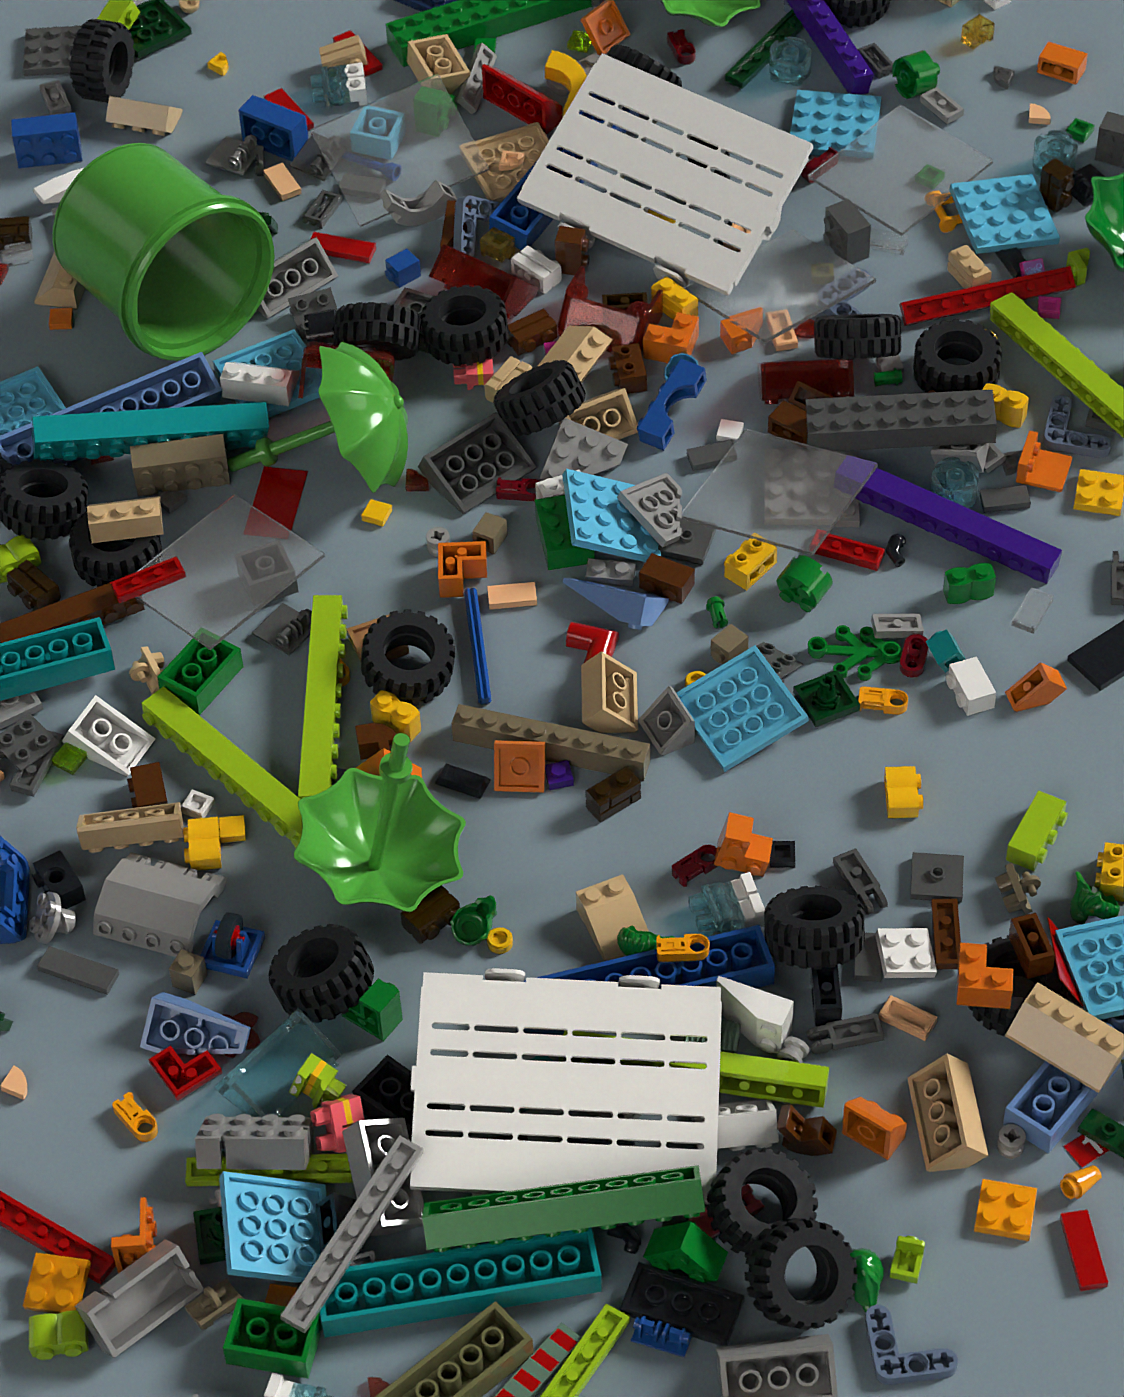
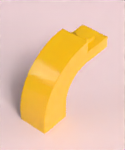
[545,50,587,116]

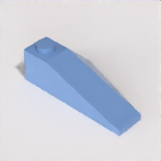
[563,578,669,630]
[140,992,251,1055]

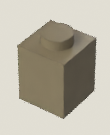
[472,512,508,554]
[711,624,749,664]
[169,949,208,995]

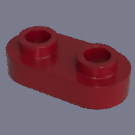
[900,634,929,678]

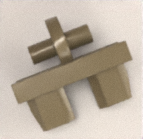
[995,863,1041,915]
[185,1278,243,1330]

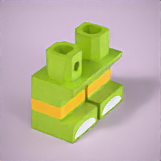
[288,1053,347,1109]

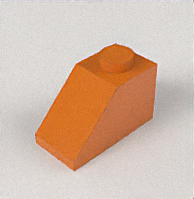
[720,308,763,354]
[1005,662,1067,712]

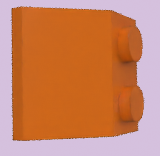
[842,1096,907,1160]

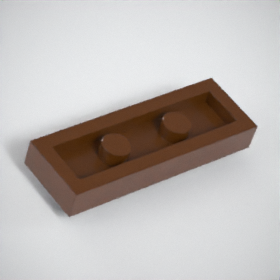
[931,899,961,970]

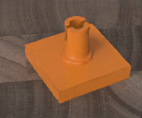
[580,0,630,56]
[494,740,545,793]

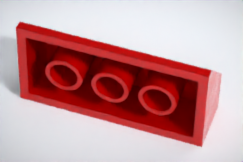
[482,64,563,134]

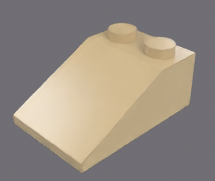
[576,874,649,961]

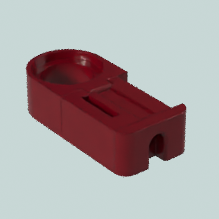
[667,29,695,65]
[801,147,839,183]
[496,477,540,501]
[672,845,718,887]

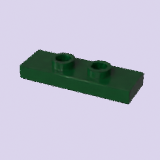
[1077,1108,1124,1158]

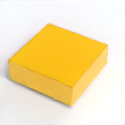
[361,499,392,527]
[219,815,246,843]

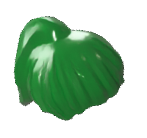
[1070,871,1120,924]
[450,895,497,946]
[617,926,675,956]
[850,1248,884,1312]

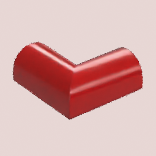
[566,622,619,663]
[148,1045,222,1101]

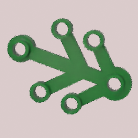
[807,625,902,681]

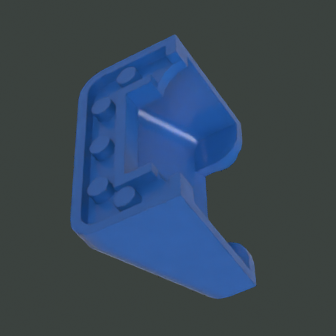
[0,836,30,944]

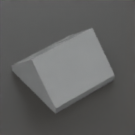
[931,443,989,473]
[638,686,695,756]

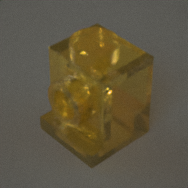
[961,14,995,49]
[480,227,515,263]

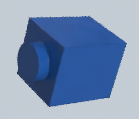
[385,248,421,288]

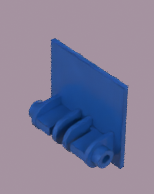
[631,1316,692,1358]

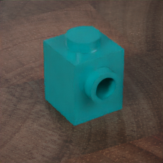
[926,629,966,673]

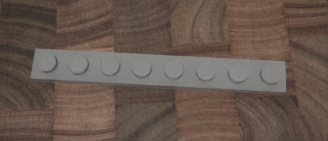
[281,1135,423,1333]

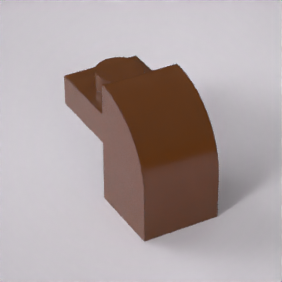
[355,723,396,760]
[776,1104,837,1156]

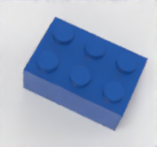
[238,95,308,162]
[11,112,82,169]

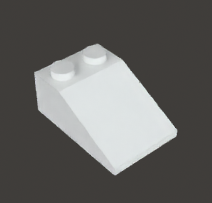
[62,695,155,777]
[717,976,793,1054]

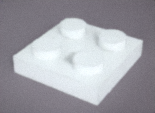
[875,928,937,978]

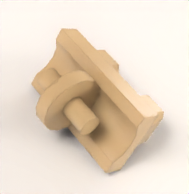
[129,646,164,694]

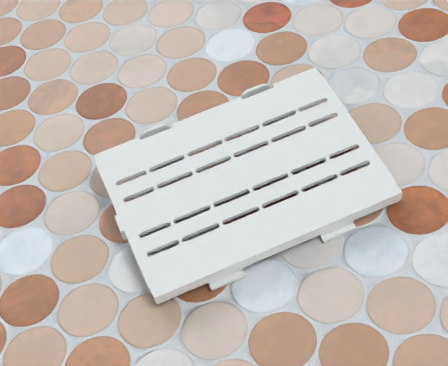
[517,54,813,296]
[410,968,722,1204]

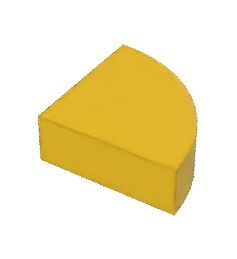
[207,52,229,76]

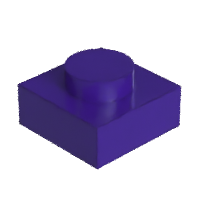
[545,760,574,790]

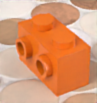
[1037,41,1088,85]

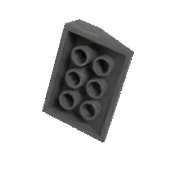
[418,412,537,514]

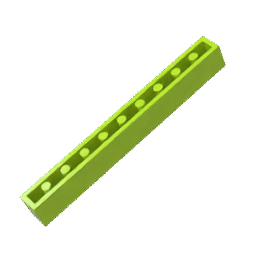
[990,292,1124,438]
[298,595,348,799]
[141,686,303,848]
[558,1030,829,1108]

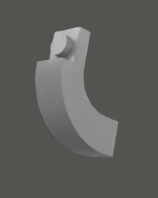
[379,180,457,226]

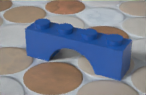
[637,359,707,451]

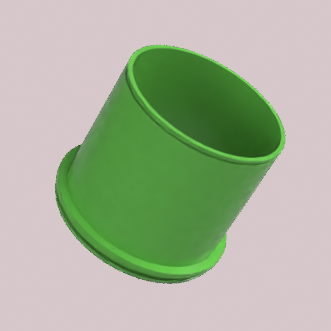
[52,143,275,361]

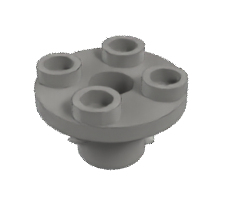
[29,892,76,944]

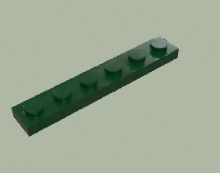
[725,9,804,89]

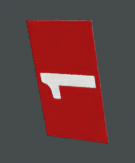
[1063,1135,1110,1167]

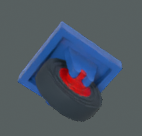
[200,912,265,979]

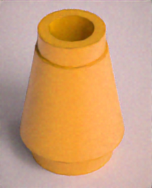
[1060,1165,1102,1199]

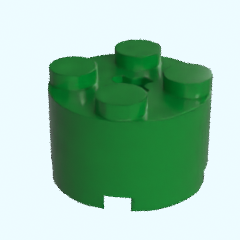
[892,50,940,99]
[776,555,833,612]

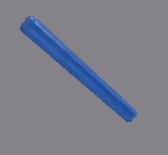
[464,588,492,705]

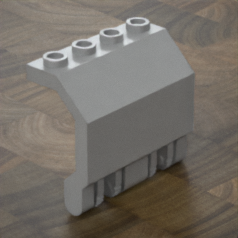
[93,852,227,957]

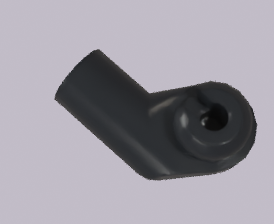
[885,534,906,567]
[607,1224,641,1254]

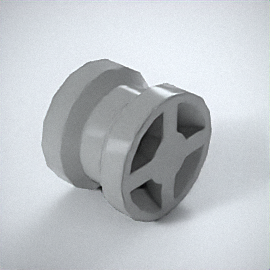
[426,527,450,557]
[777,1037,809,1063]
[997,1124,1026,1159]

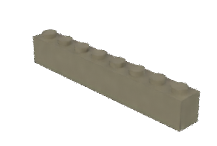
[451,704,650,781]

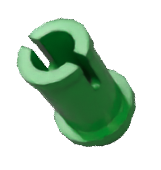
[873,368,903,387]
[706,596,728,628]

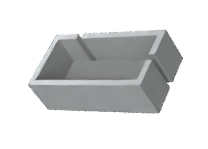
[195,1114,314,1170]
[75,1239,204,1358]

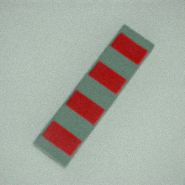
[494,1322,582,1397]

